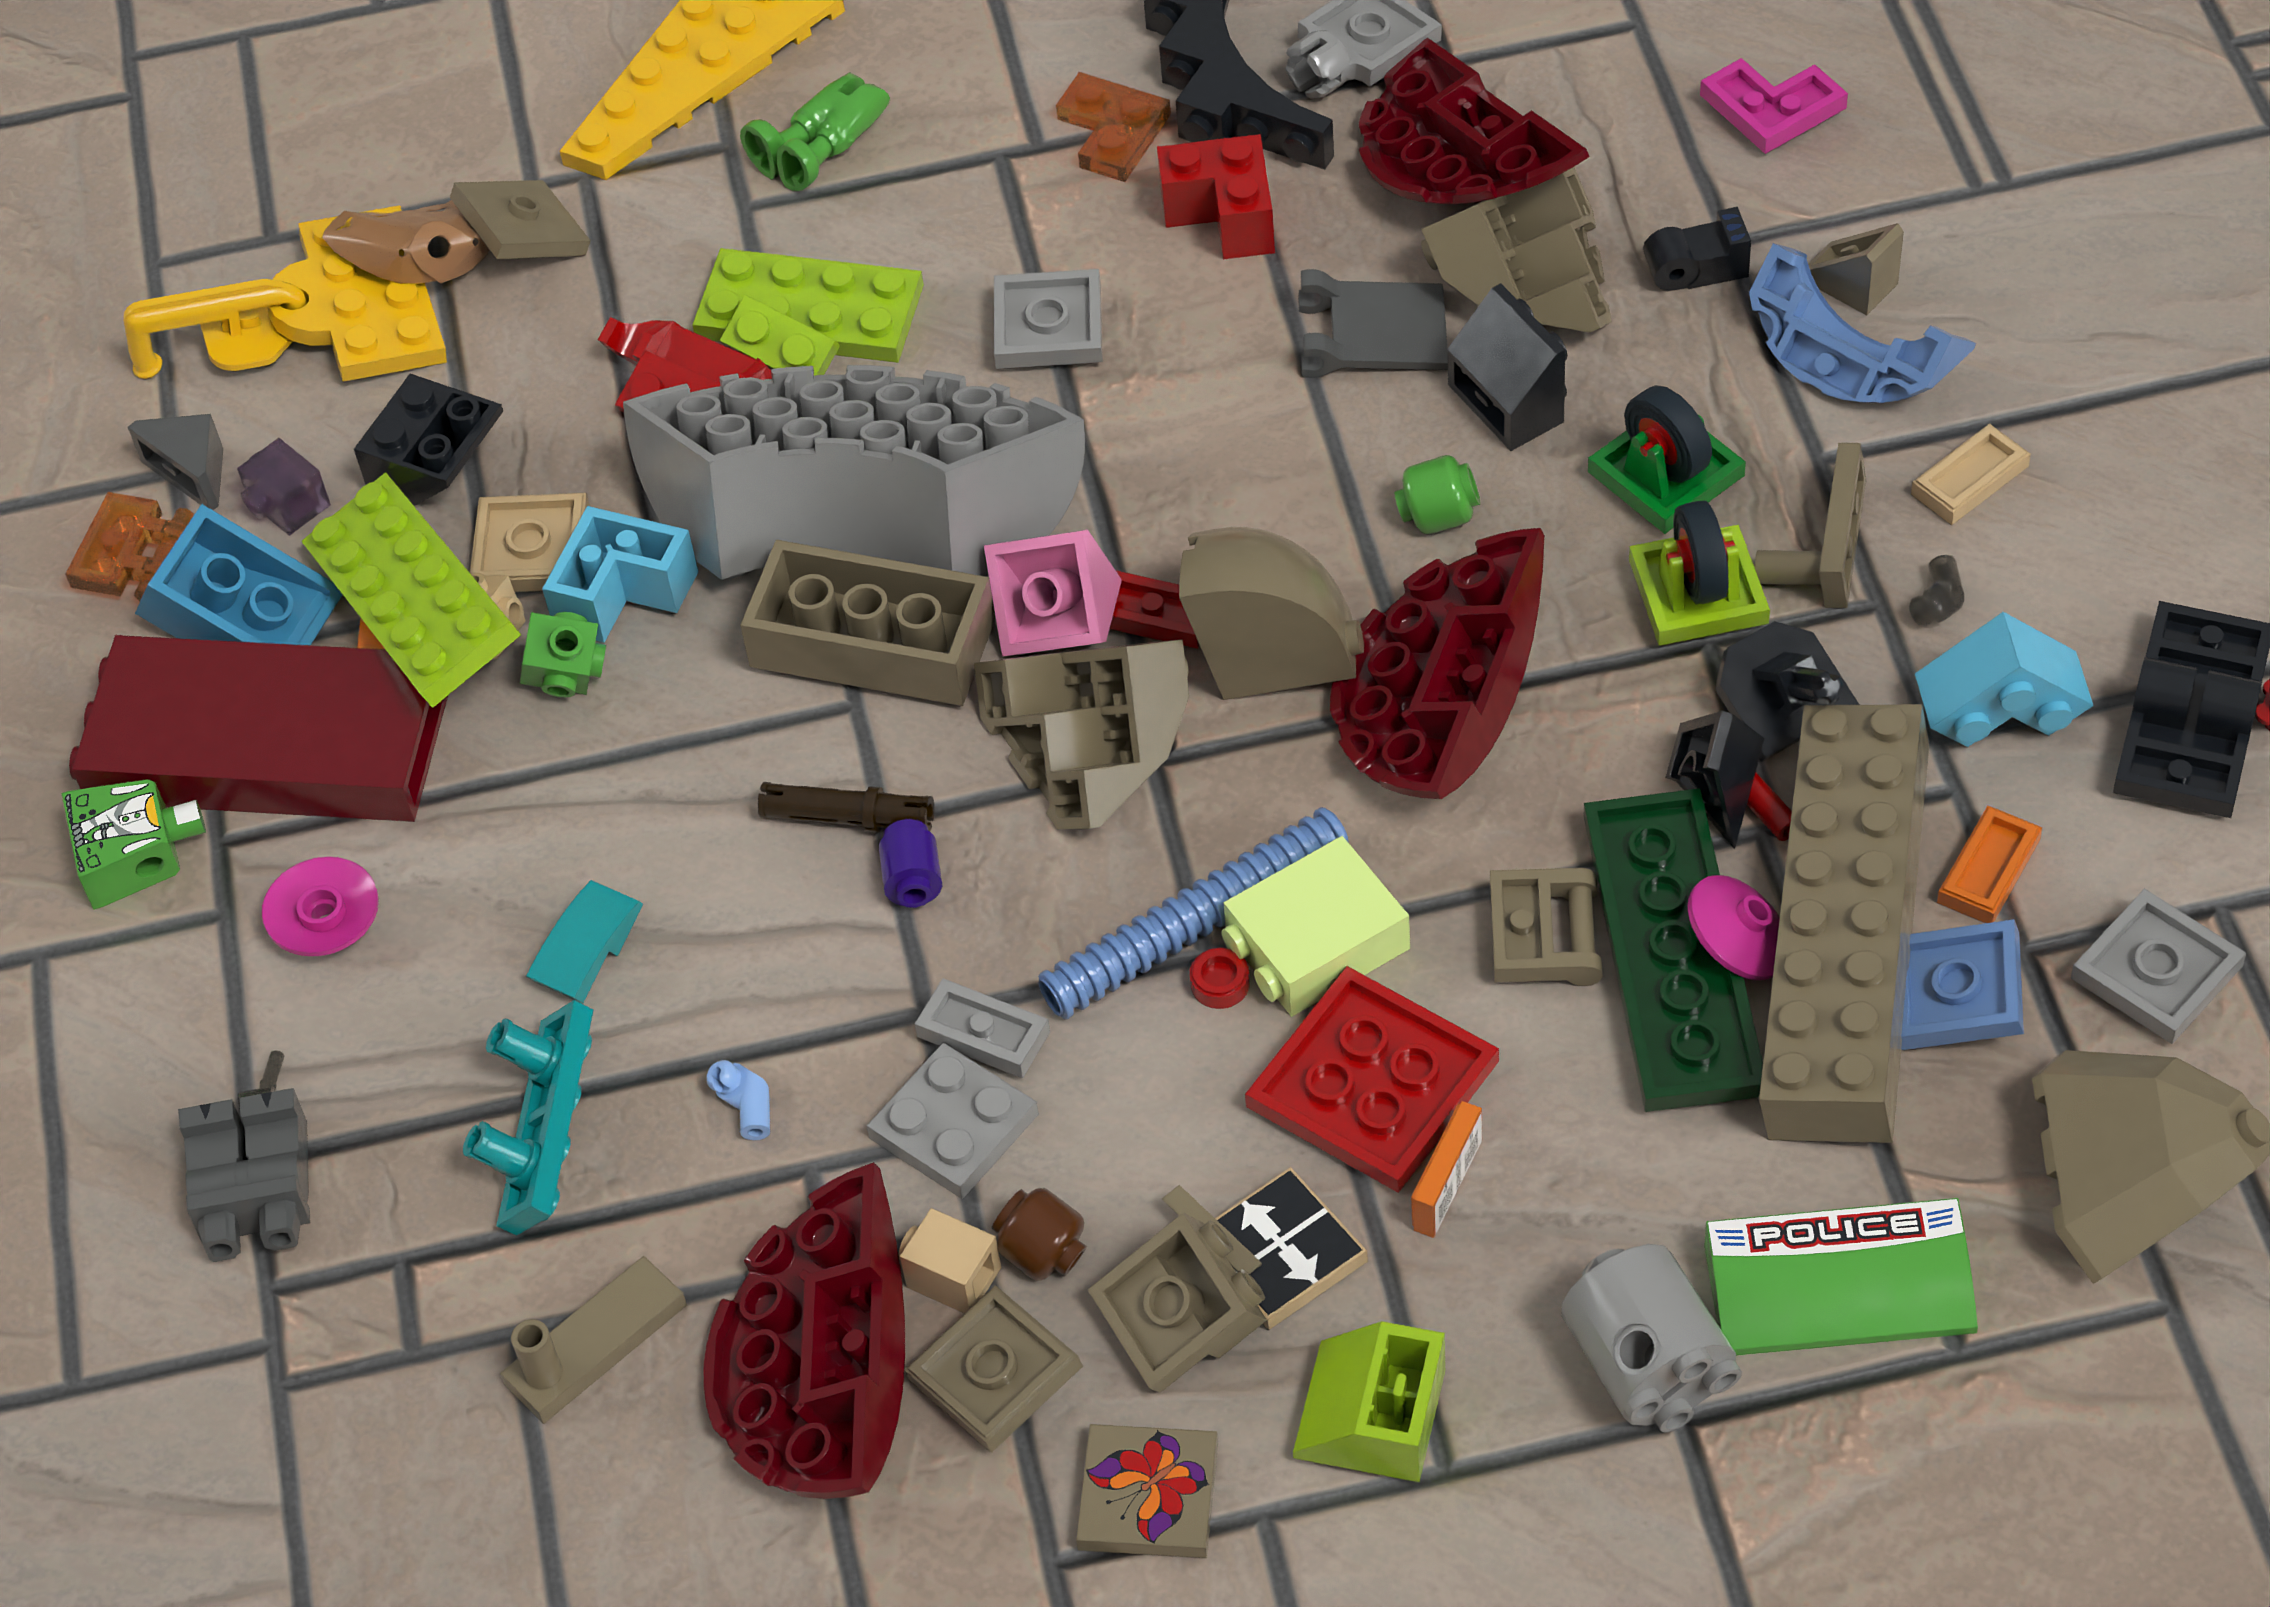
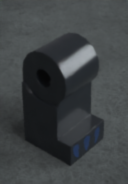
[1643,206,1751,291]

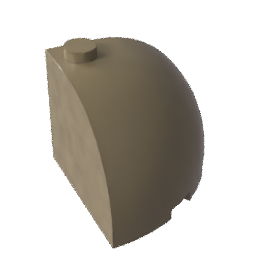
[1179,527,1364,700]

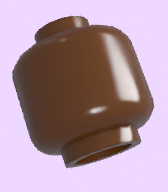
[992,1188,1087,1281]

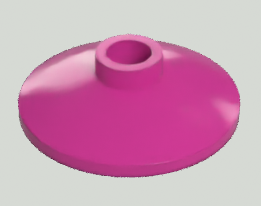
[262,857,379,956]
[1688,875,1780,980]

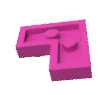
[1700,58,1848,154]

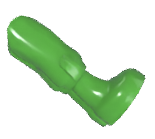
[740,72,890,191]

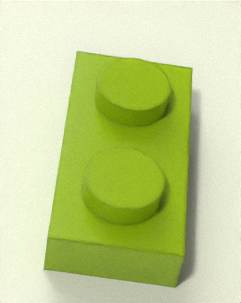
[719,294,840,376]

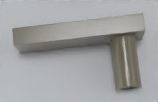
[1755,443,1866,608]
[500,1256,687,1424]

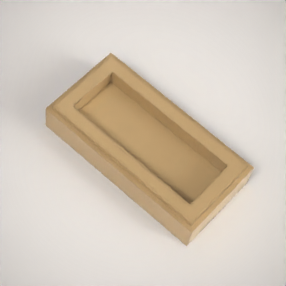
[1911,423,2031,525]

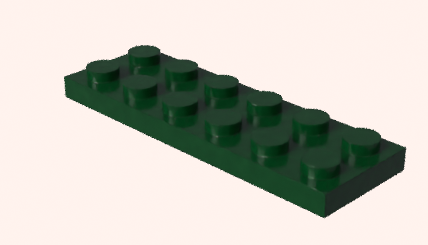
[1583,788,1763,1112]

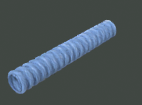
[1038,807,1349,1020]

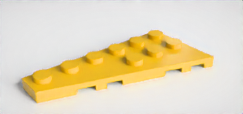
[560,0,845,180]

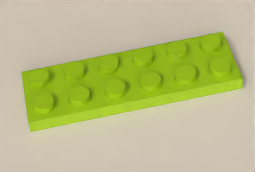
[301,472,521,708]

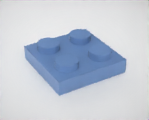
[1901,919,2024,1050]

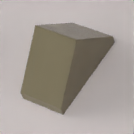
[1808,223,1904,315]

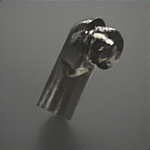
[1909,555,1964,626]

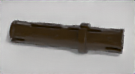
[758,782,935,833]

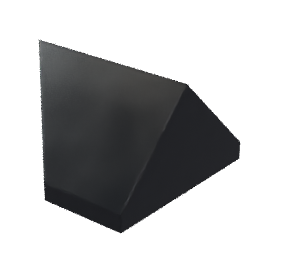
[1665,711,1765,849]

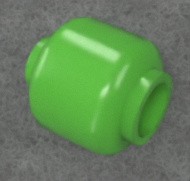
[1394,455,1480,535]

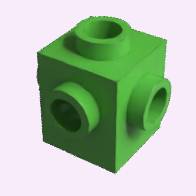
[520,612,606,698]

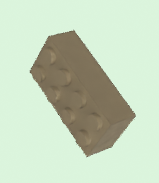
[740,540,995,706]

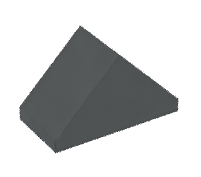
[128,414,224,510]

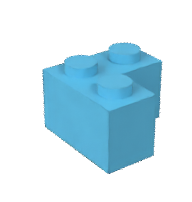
[542,506,698,643]
[1915,612,2094,747]

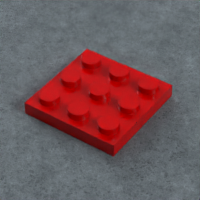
[1245,966,1499,1193]

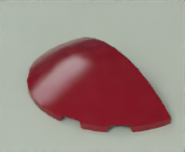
[1358,37,1590,204]
[1330,528,1545,799]
[703,1162,905,1499]

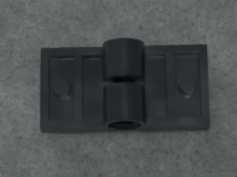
[2113,601,2270,818]

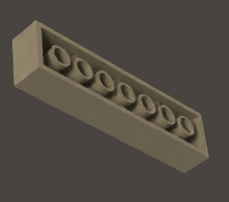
[1759,704,1929,1143]

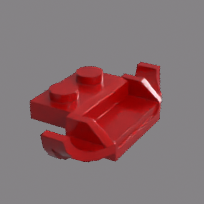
[597,317,772,413]

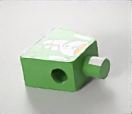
[62,779,206,910]

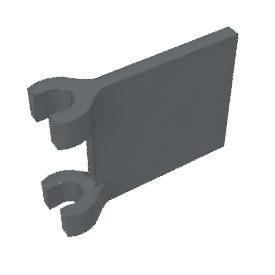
[1298,269,1448,378]

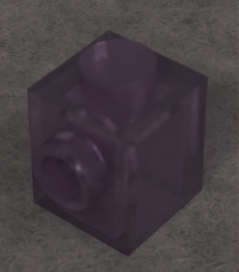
[237,438,331,536]

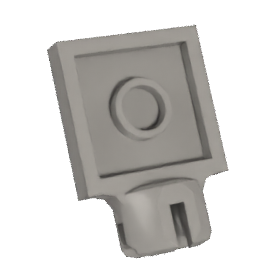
[1285,0,1442,98]

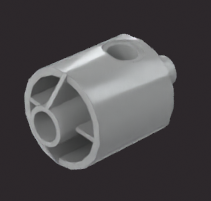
[1561,1244,1742,1433]

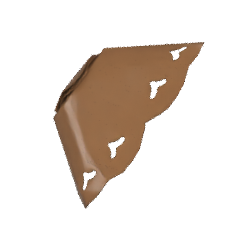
[322,200,490,283]

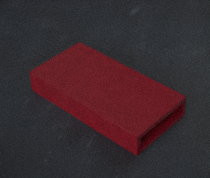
[69,635,448,822]

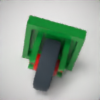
[1588,385,1746,534]

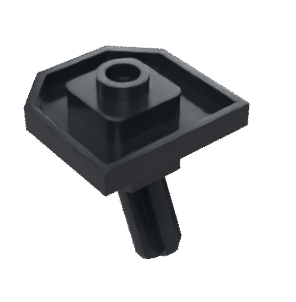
[1715,621,1860,762]

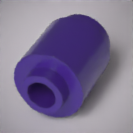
[879,819,942,908]

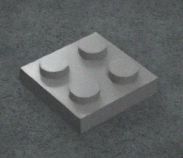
[994,269,1103,369]
[2071,888,2246,1044]
[867,1042,1039,1199]

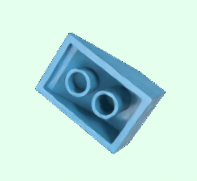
[135,504,343,645]

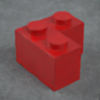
[1157,134,1275,260]

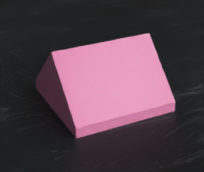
[984,530,1122,657]

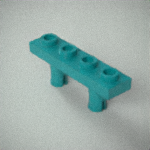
[463,1000,594,1236]

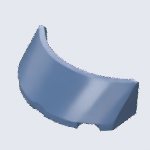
[1749,243,1976,403]

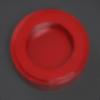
[1189,948,1250,1009]

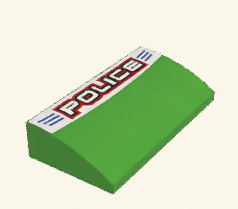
[1704,1198,1978,1356]

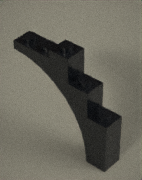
[1144,0,1334,170]

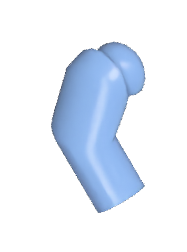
[707,1060,770,1140]

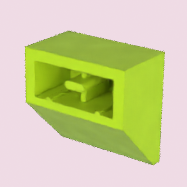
[1293,1321,1446,1482]

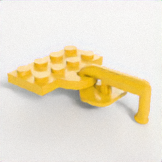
[123,205,447,382]

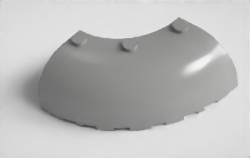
[623,365,1085,580]

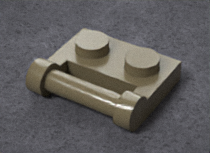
[1490,868,1603,986]

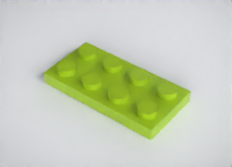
[692,248,924,363]

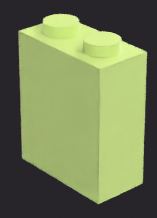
[1221,836,1410,1017]

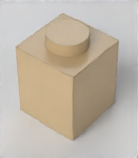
[899,1208,1002,1313]

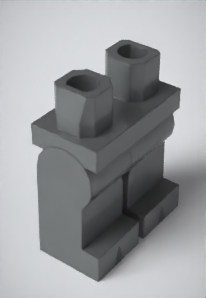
[178,1088,310,1262]

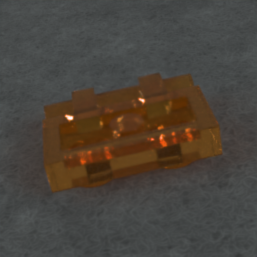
[65,492,194,601]

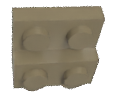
[1088,1213,1267,1393]

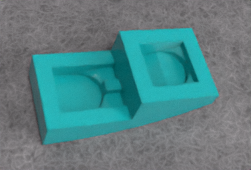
[526,880,643,1003]

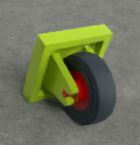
[1629,501,1770,646]

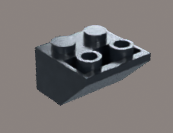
[1447,283,1568,451]
[354,373,503,506]

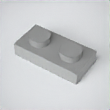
[915,978,1050,1078]

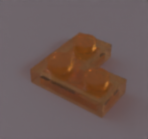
[1056,72,1171,182]

